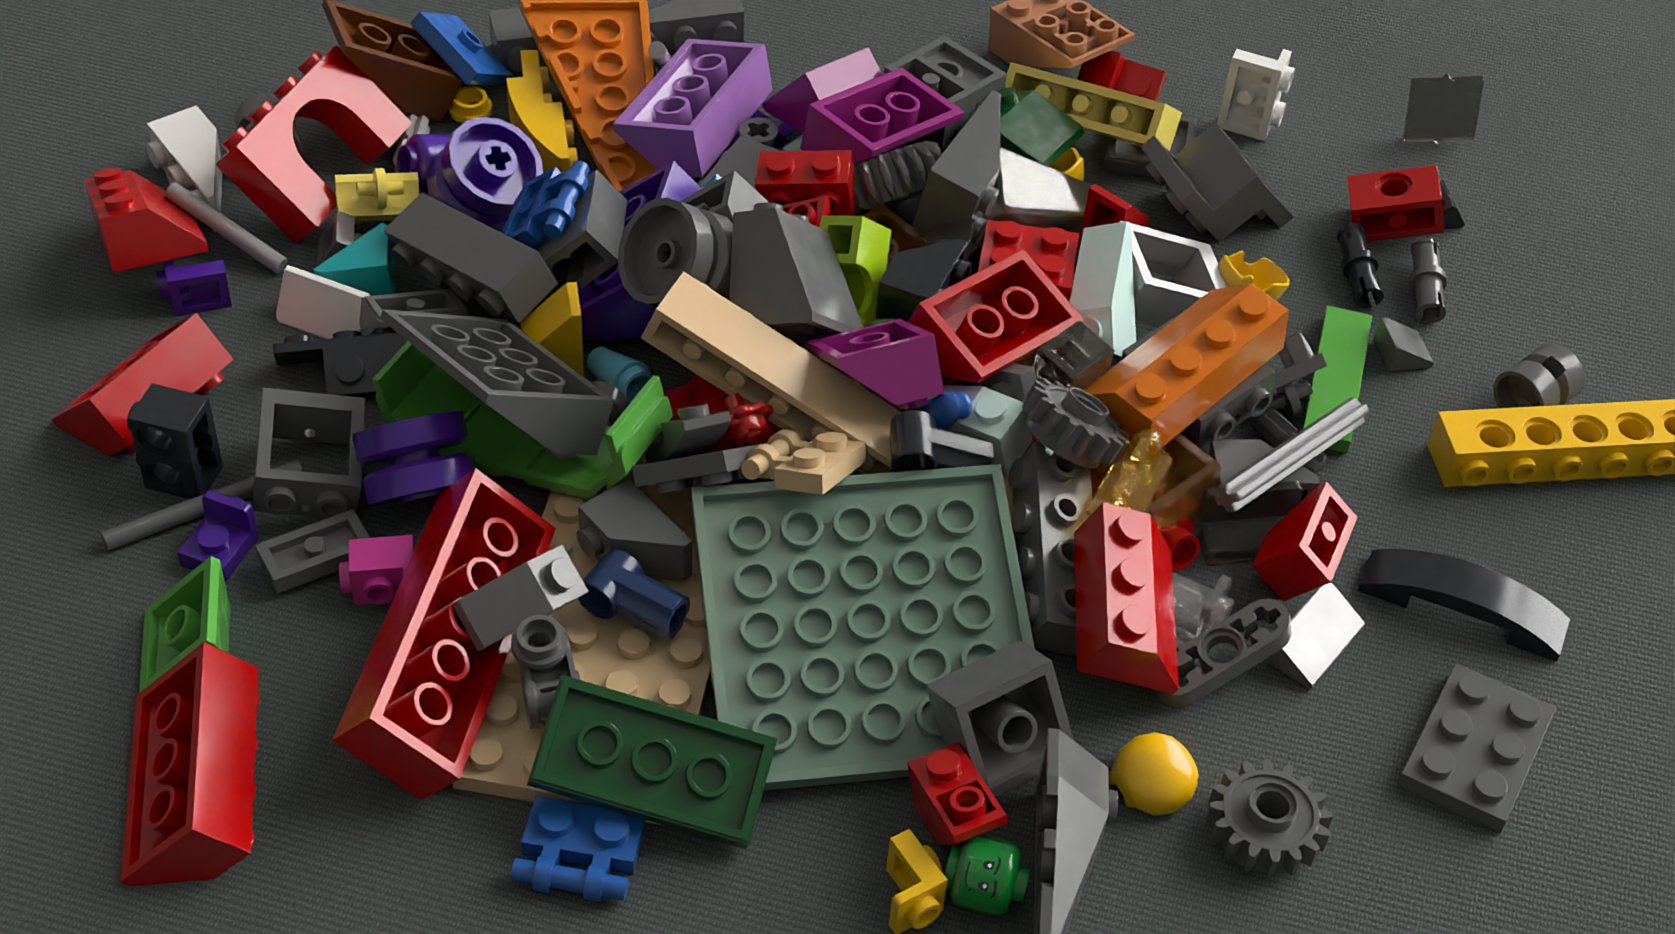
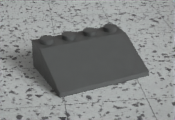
[380,309,614,460]

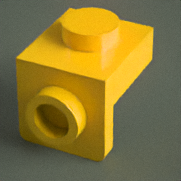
[886,829,948,934]

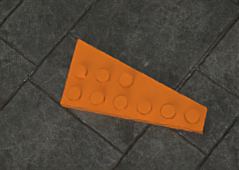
[519,0,657,191]

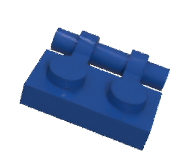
[501,161,590,249]
[511,795,646,902]

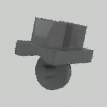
[1267,332,1327,418]

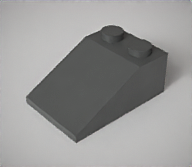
[911,90,1001,245]

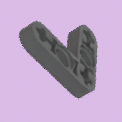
[1152,599,1292,708]

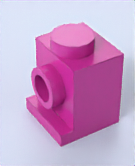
[339,535,415,606]

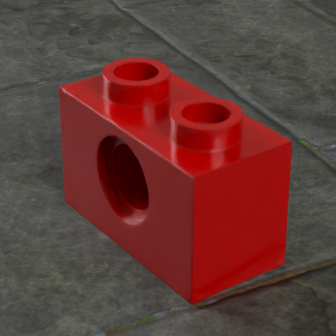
[1347,165,1444,242]

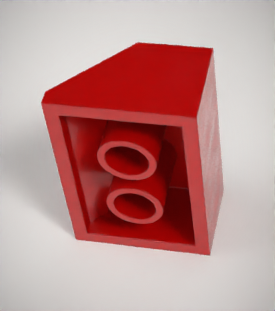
[84,168,209,273]
[908,249,1085,383]
[51,313,234,456]
[1074,502,1179,694]

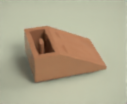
[988,0,1135,68]

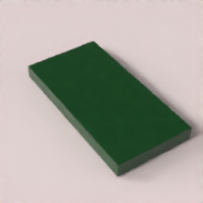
[527,674,778,849]

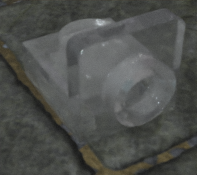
[1172,572,1234,639]

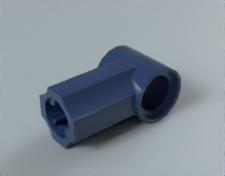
[578,549,690,640]

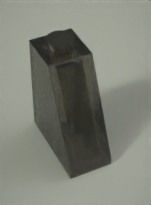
[982,148,1092,237]

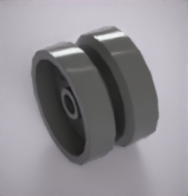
[618,197,733,307]

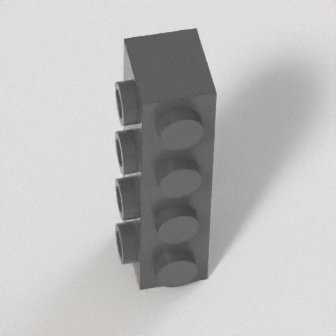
[383,193,558,323]
[1008,442,1094,657]

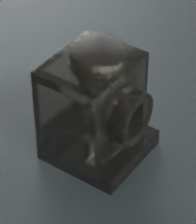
[1034,320,1115,390]

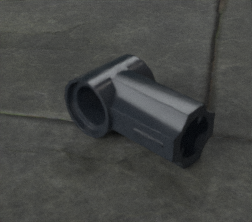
[890,410,994,472]

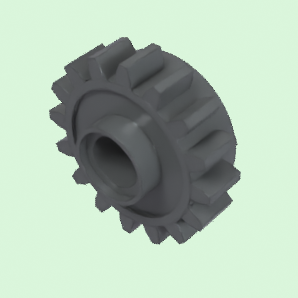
[1022,378,1130,468]
[1205,759,1333,878]

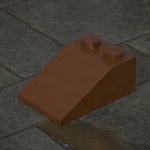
[322,0,463,122]

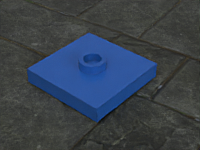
[411,11,513,86]

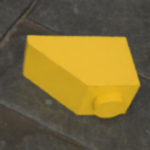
[520,282,584,377]

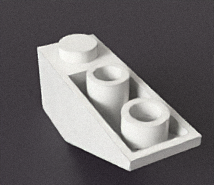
[146,105,222,232]

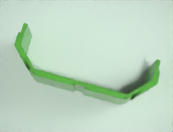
[372,341,673,499]

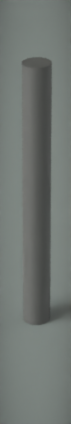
[100,460,303,551]

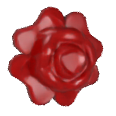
[720,393,774,447]

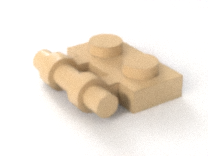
[741,428,866,495]

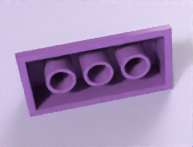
[613,39,773,179]

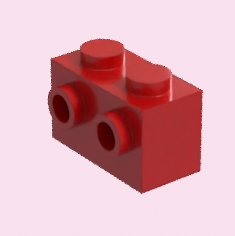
[755,150,855,216]

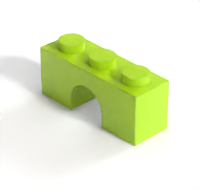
[803,216,891,349]

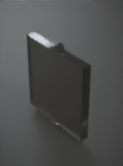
[1403,74,1484,144]

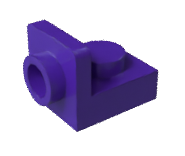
[156,259,232,317]
[178,490,259,582]

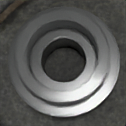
[511,614,568,669]

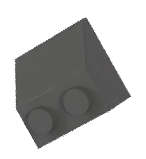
[925,640,1074,797]

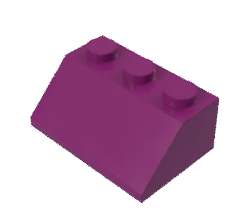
[800,68,964,164]

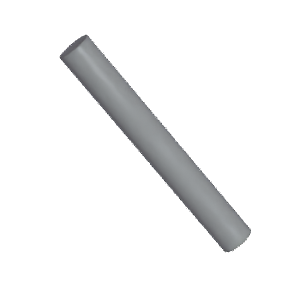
[648,41,671,70]
[165,182,288,274]

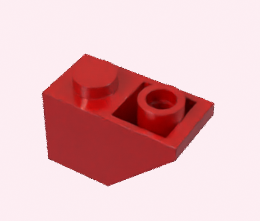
[907,742,1008,845]

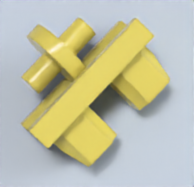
[334,168,419,224]

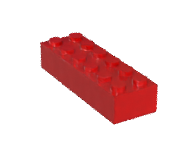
[332,468,556,800]

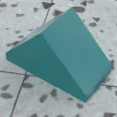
[313,223,397,296]

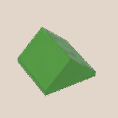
[139,556,231,693]

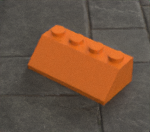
[1084,283,1289,458]

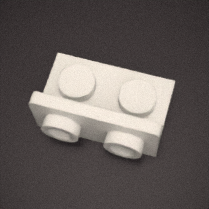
[1217,49,1295,141]

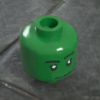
[945,834,1031,917]

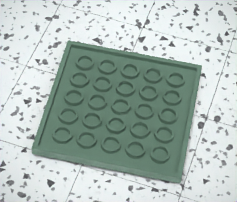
[690,464,1035,791]

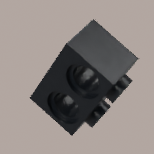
[127,383,223,499]

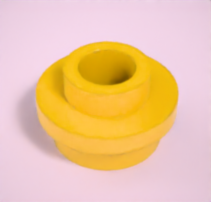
[449,86,492,123]

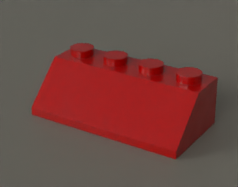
[120,642,260,886]

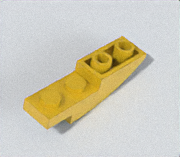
[506,50,578,173]

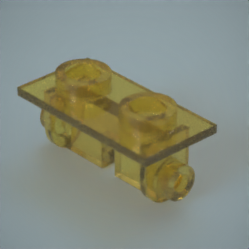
[1086,429,1173,515]

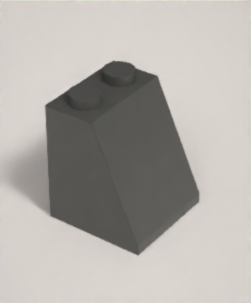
[729,202,863,346]

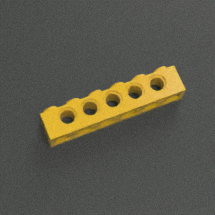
[1427,399,1675,487]

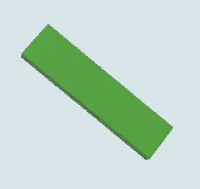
[1302,305,1373,453]

